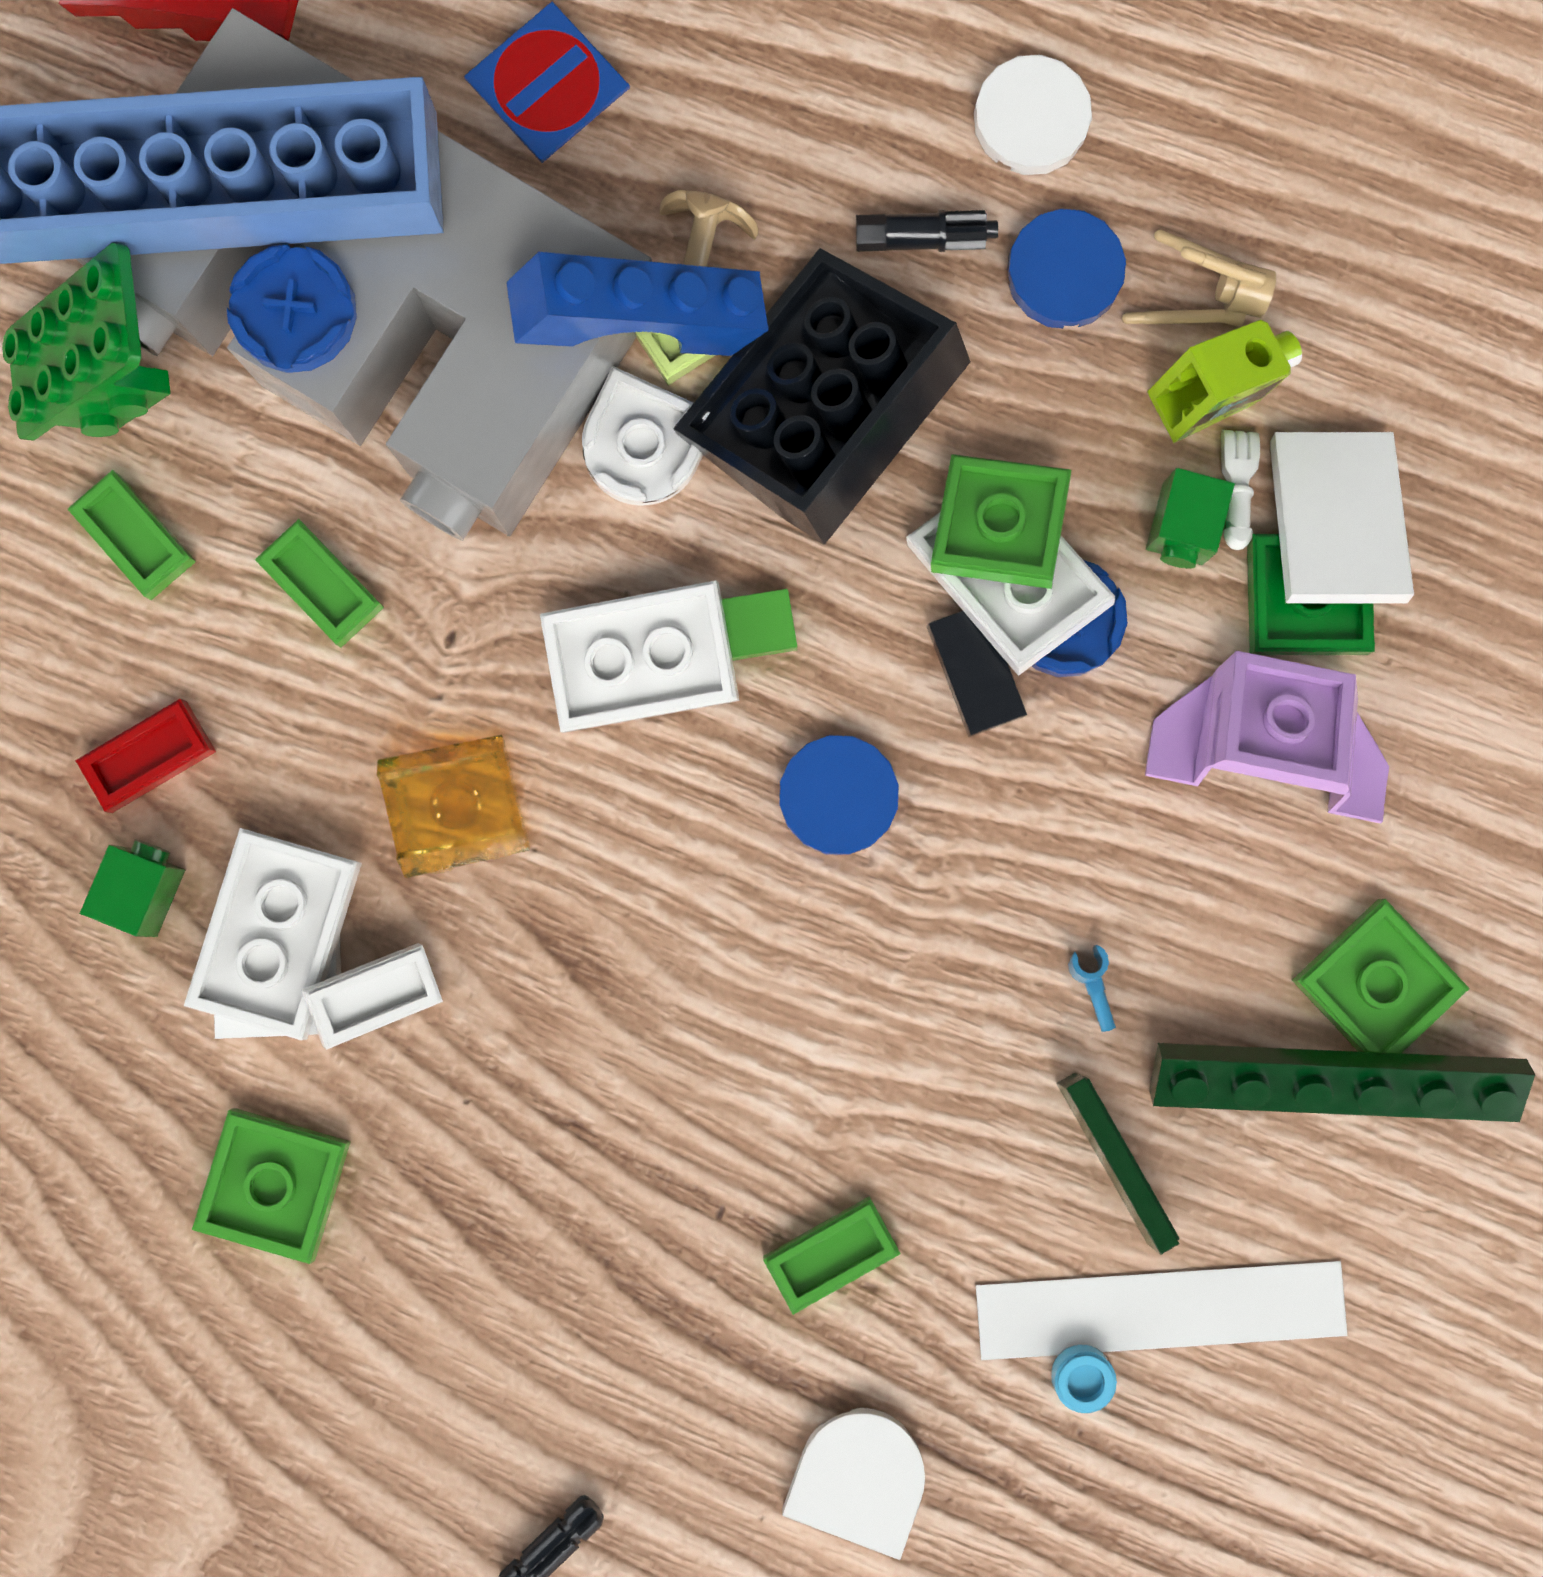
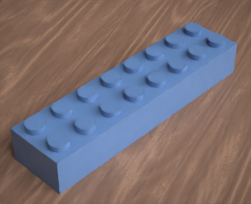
[0,77,444,264]

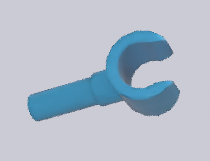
[1068,945,1116,1032]

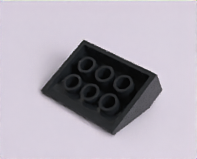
[673,248,971,545]

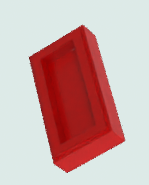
[75,699,216,813]

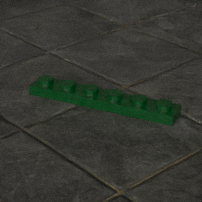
[1149,1043,1535,1122]

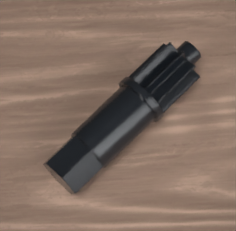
[856,210,998,252]

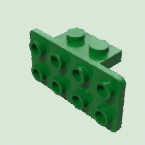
[2,243,171,441]

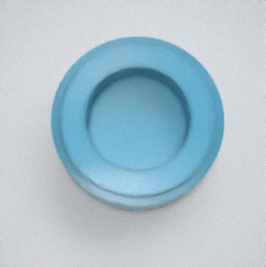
[1051,1345,1117,1413]

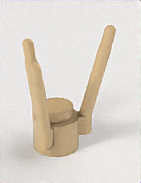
[1122,229,1276,327]

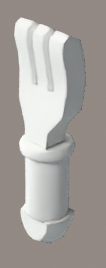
[1221,430,1260,550]

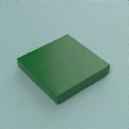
[1247,534,1375,655]

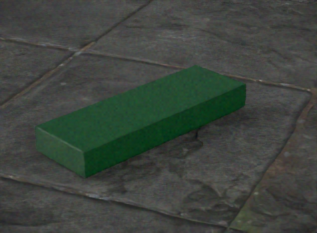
[1056,1073,1180,1255]

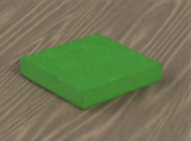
[931,454,1071,589]
[1292,899,1470,1053]
[192,1108,351,1264]

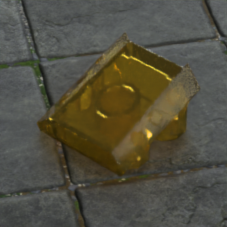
[376,735,530,878]

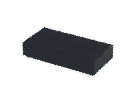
[927,611,1027,737]

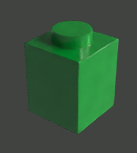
[1146,468,1235,569]
[79,839,186,937]

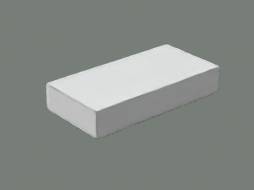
[301,943,443,1050]

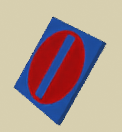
[464,2,630,163]

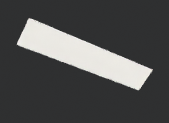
[976,1261,1348,1360]

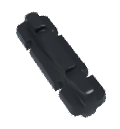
[499,1495,604,1577]

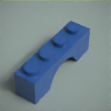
[506,252,768,356]

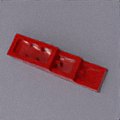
[59,0,299,41]

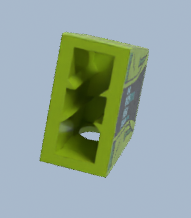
[1147,320,1302,443]

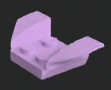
[1145,651,1389,824]

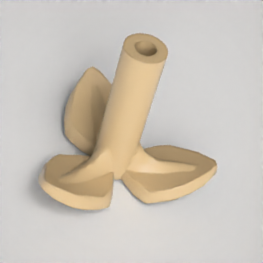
[660,190,759,267]

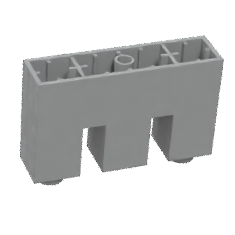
[77,8,652,541]

